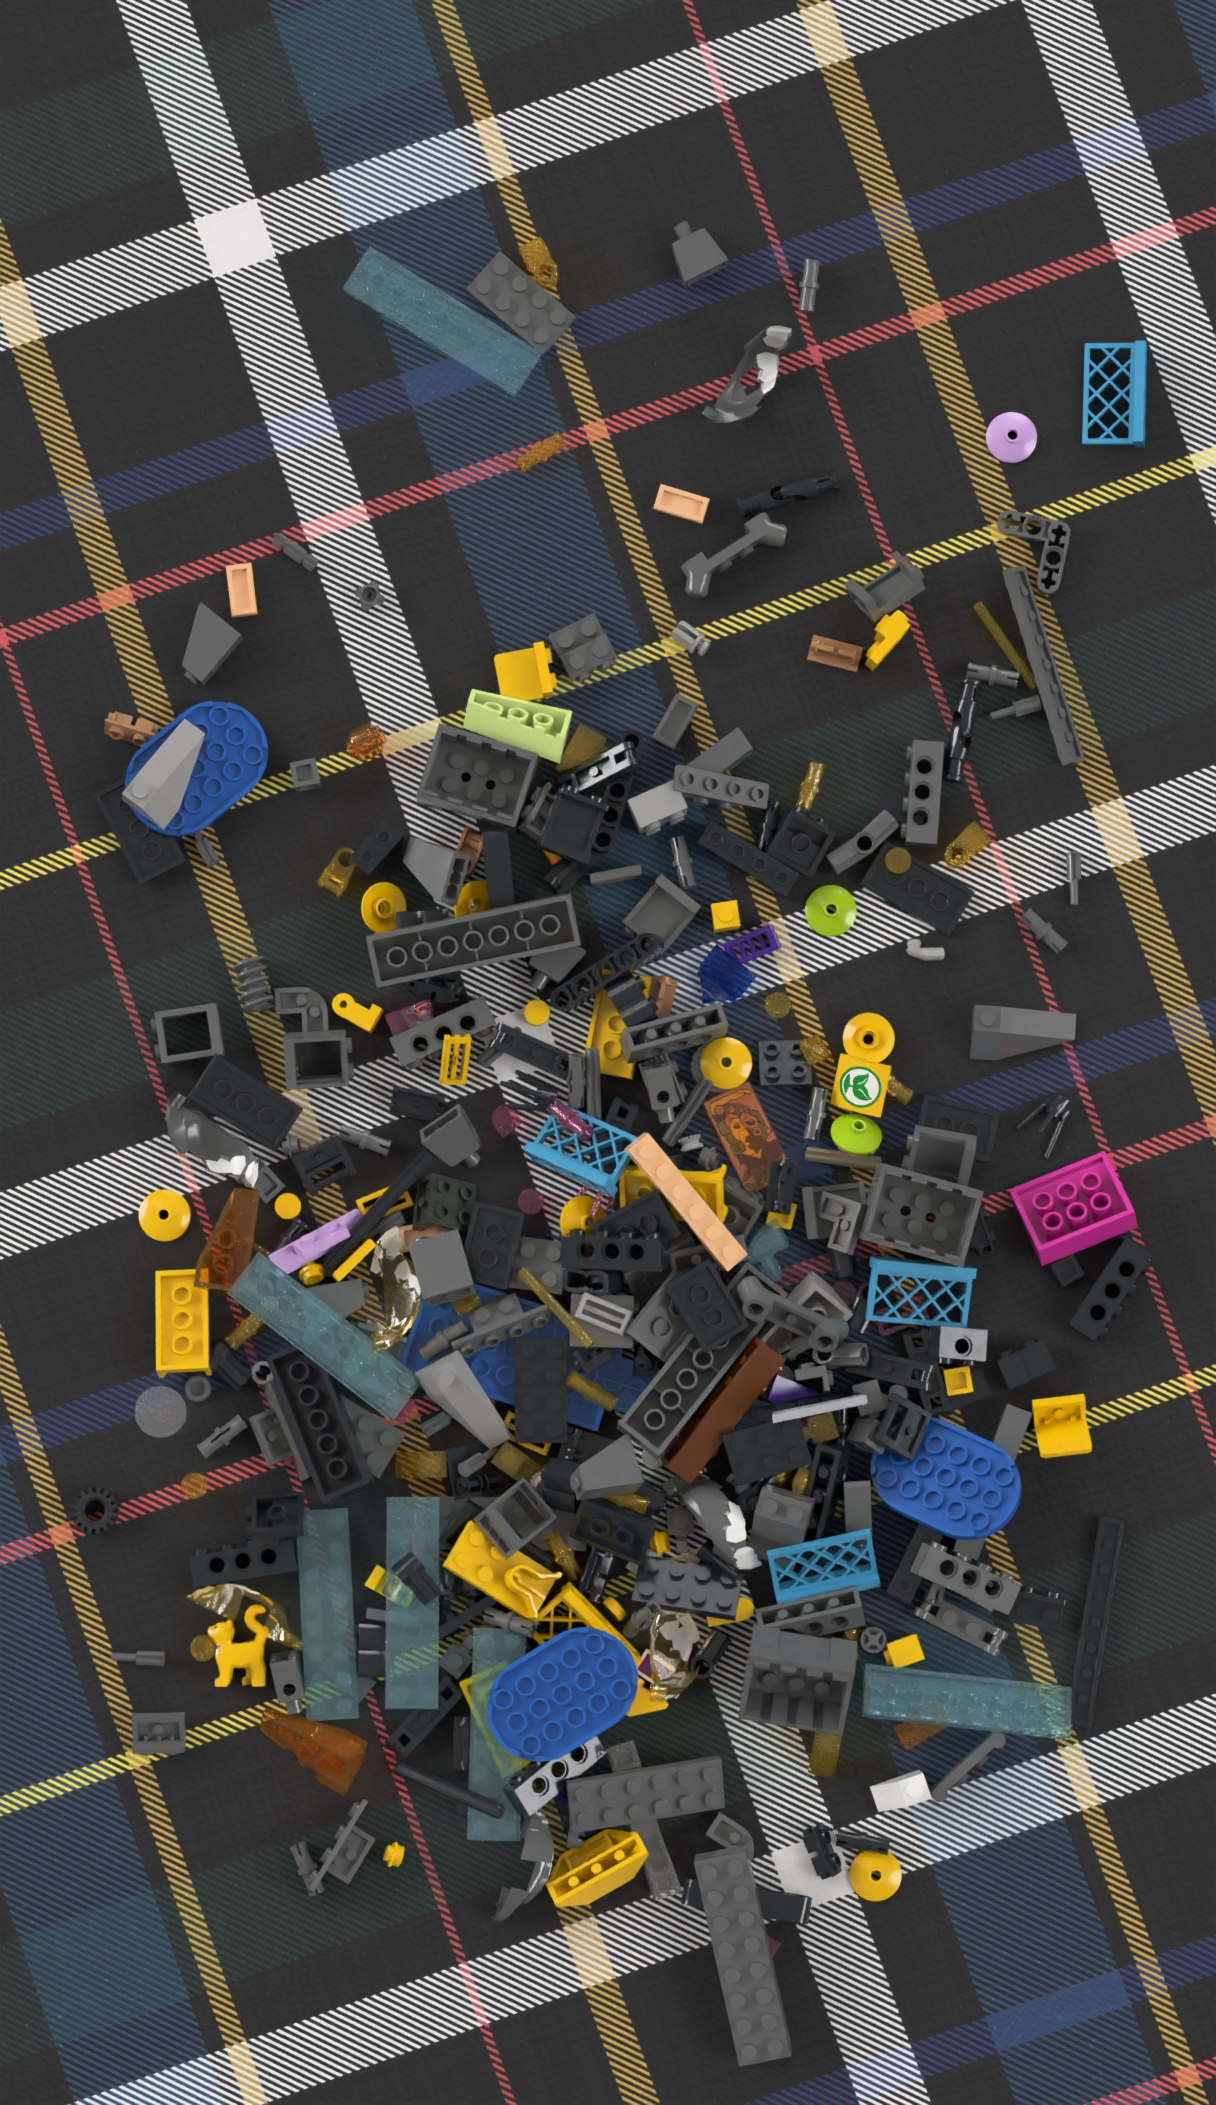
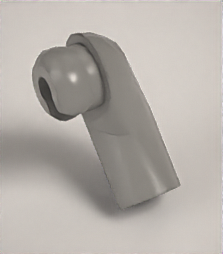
[906,939,945,961]

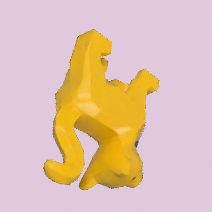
[208,1605,267,1687]

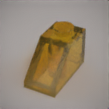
[555,724,609,774]
[491,1441,543,1483]
[395,1451,448,1478]
[807,1731,842,1778]

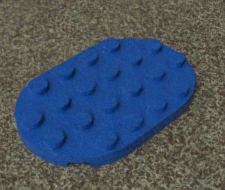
[125,701,268,836]
[870,1417,1022,1540]
[487,1627,638,1762]

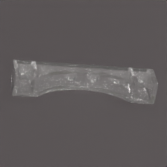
[605,1739,682,1900]

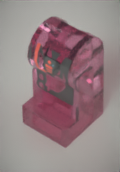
[385,999,437,1036]

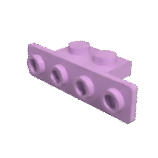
[268,1209,362,1278]

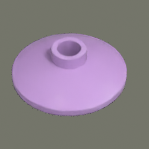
[986,412,1037,463]

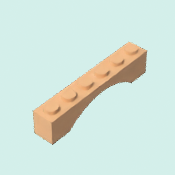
[624,1133,748,1271]

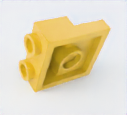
[865,610,910,671]

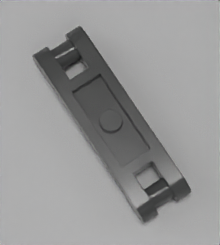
[913,1591,1009,1657]
[930,1731,1006,1802]

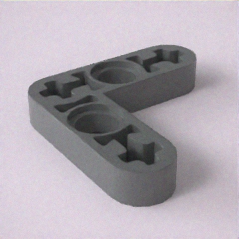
[997,510,1070,595]

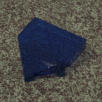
[697,944,757,1004]

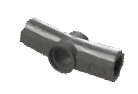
[826,809,900,875]

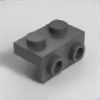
[518,782,554,842]
[793,1362,834,1393]
[132,1712,186,1756]

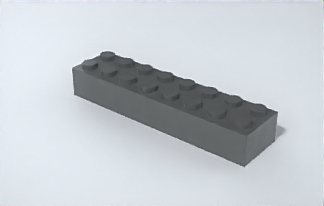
[366,893,581,988]
[617,1262,788,1460]
[694,1844,792,2067]

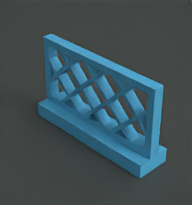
[1082,341,1147,447]
[523,1102,638,1197]
[865,1256,977,1328]
[767,1528,881,1604]

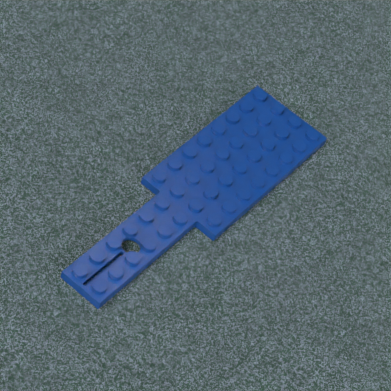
[399,1284,770,1444]

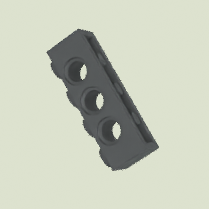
[900,740,944,847]
[389,995,497,1070]
[619,1003,729,1064]
[910,1541,1021,1615]
[755,1586,866,1637]

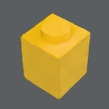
[710,900,741,933]
[883,1633,925,1669]

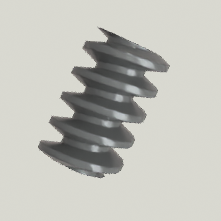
[233,956,275,1012]

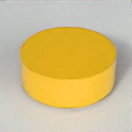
[524,1000,550,1026]
[275,1193,301,1220]
[602,1596,627,1622]

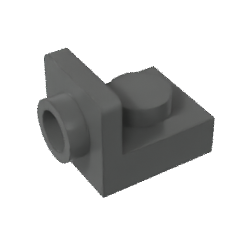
[252,1159,285,1204]

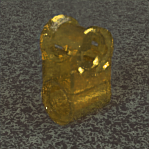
[518,236,559,288]
[944,821,992,869]
[316,848,357,899]

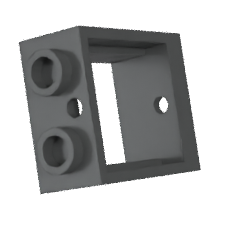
[151,1003,225,1065]
[283,1030,354,1090]
[473,1477,557,1560]

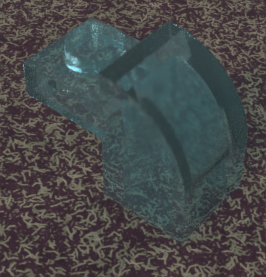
[748,1219,789,1283]

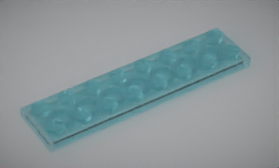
[342,246,542,398]
[227,1252,422,1422]
[385,1497,440,1709]
[297,1508,359,1721]
[467,1627,526,1841]
[862,1664,1072,1740]

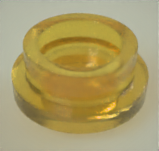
[885,848,911,874]
[765,992,791,1018]
[181,1473,208,1499]
[190,1635,216,1661]

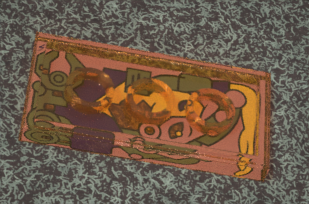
[702,1080,787,1192]

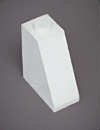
[870,1770,932,1812]

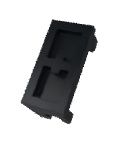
[389,1086,445,1122]

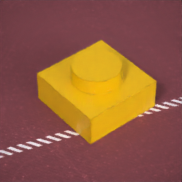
[765,1203,797,1230]
[943,1366,974,1396]

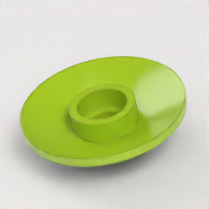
[805,885,857,937]
[831,1114,882,1155]

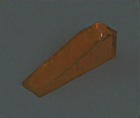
[194,1188,260,1298]
[260,1708,368,1796]

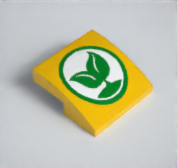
[830,1053,891,1118]

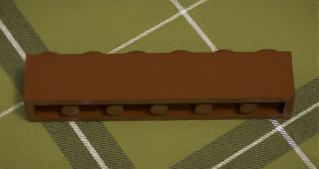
[661,1335,786,1484]

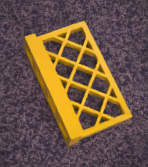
[527,1582,641,1667]

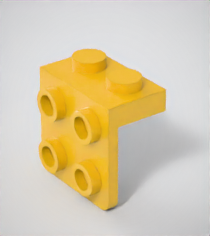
[494,641,557,701]
[1032,1394,1092,1458]

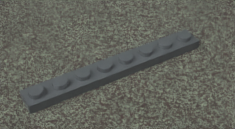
[1002,566,1086,766]

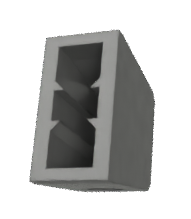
[672,221,728,288]
[529,946,587,992]
[643,1061,678,1124]
[420,1104,481,1168]
[270,1649,305,1715]

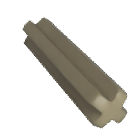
[805,1147,882,1171]

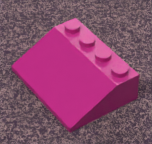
[1009,1151,1137,1266]

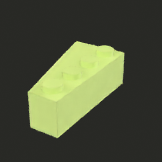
[463,689,572,764]

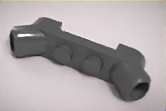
[680,512,787,598]
[736,1276,849,1352]

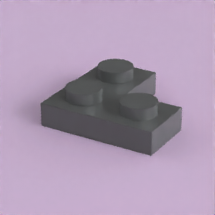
[815,1191,868,1255]

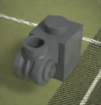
[851,1379,908,1419]

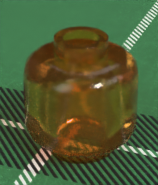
[346,723,386,761]

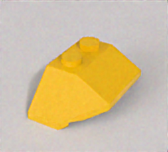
[545,1829,649,1907]

